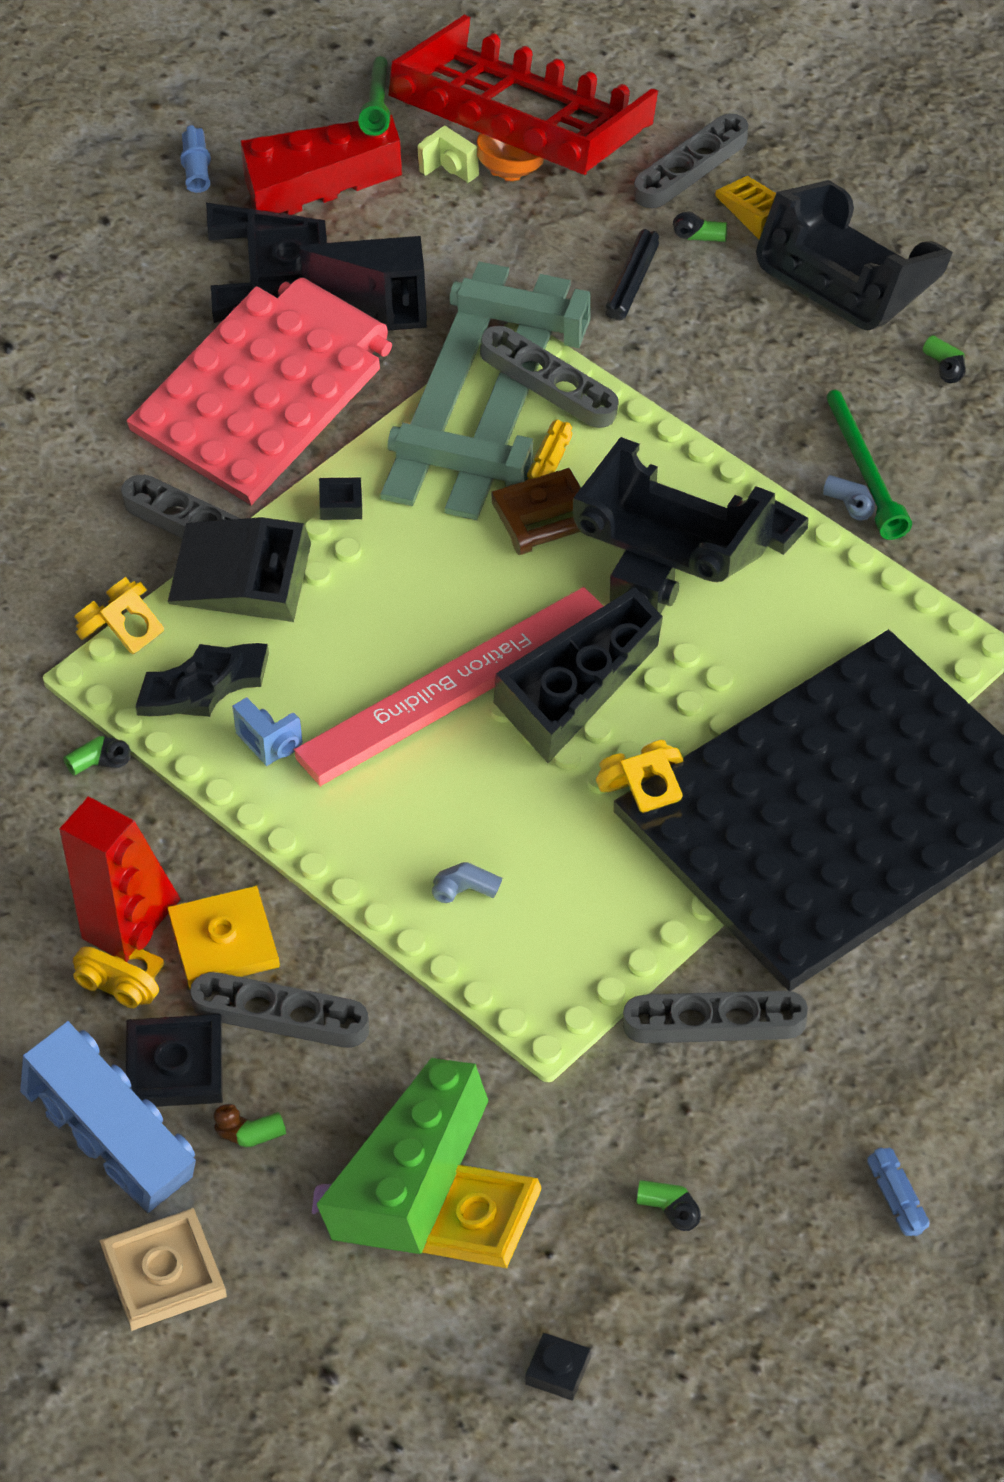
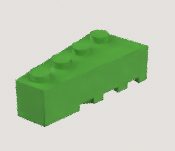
[317,1058,489,1254]

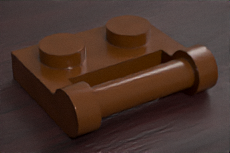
[491,468,581,555]

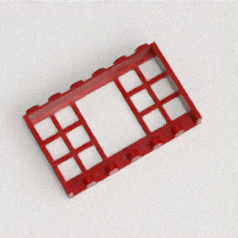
[388,14,658,175]

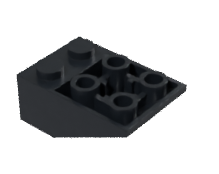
[300,236,427,331]
[168,517,311,622]

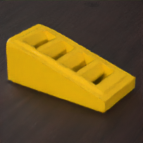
[715,175,776,239]

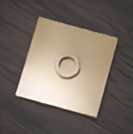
[99,1208,227,1331]

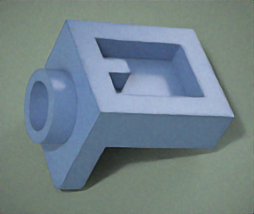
[232,697,303,766]

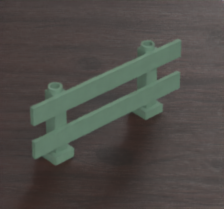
[381,261,591,520]

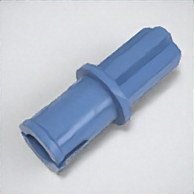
[180,125,211,193]

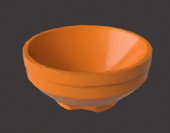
[476,133,544,181]

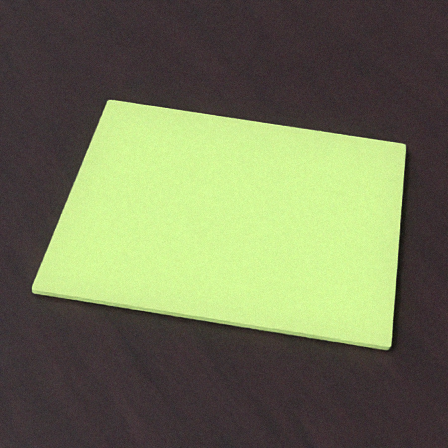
[43,322,1004,1082]

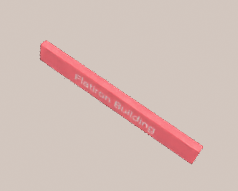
[294,587,604,786]

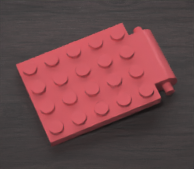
[126,278,392,506]

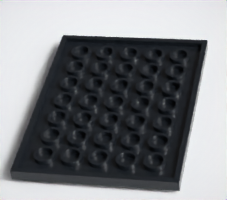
[613,629,1004,991]

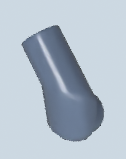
[432,862,503,903]

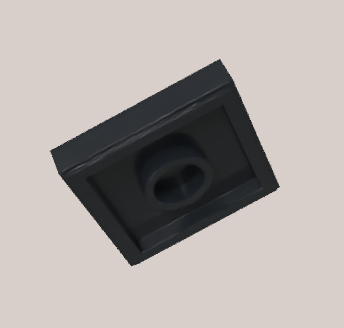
[126,1014,223,1107]

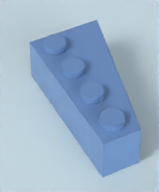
[20,1021,196,1213]

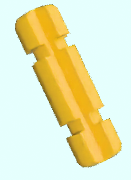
[527,420,572,480]

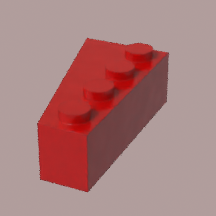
[240,115,402,215]
[59,796,181,962]

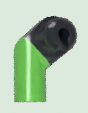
[673,211,727,242]
[923,335,966,384]
[63,736,131,776]
[637,1180,701,1231]

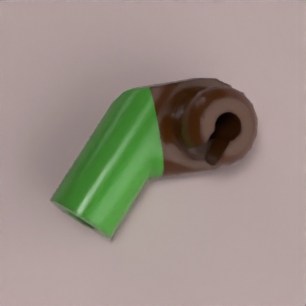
[213,1104,286,1147]

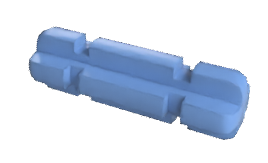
[867,1147,929,1237]

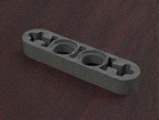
[634,114,748,208]
[480,326,619,428]
[121,475,241,538]
[190,972,369,1048]
[623,991,808,1043]

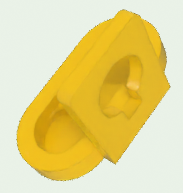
[74,577,164,654]
[596,740,683,813]
[73,946,164,1009]

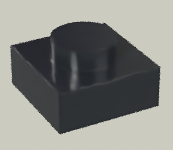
[319,477,362,520]
[768,500,808,555]
[525,1332,591,1401]

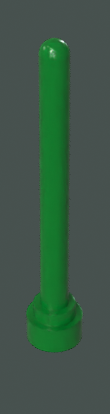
[358,56,390,136]
[826,389,912,540]

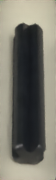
[606,229,659,321]

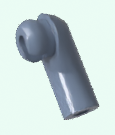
[823,475,875,521]

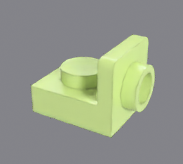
[417,125,479,183]

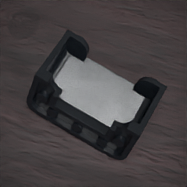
[756,180,953,330]
[573,437,775,582]

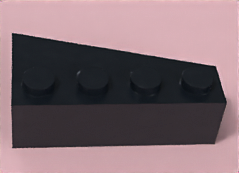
[493,587,663,763]

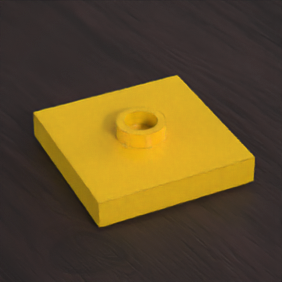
[167,886,280,990]
[422,1165,542,1268]

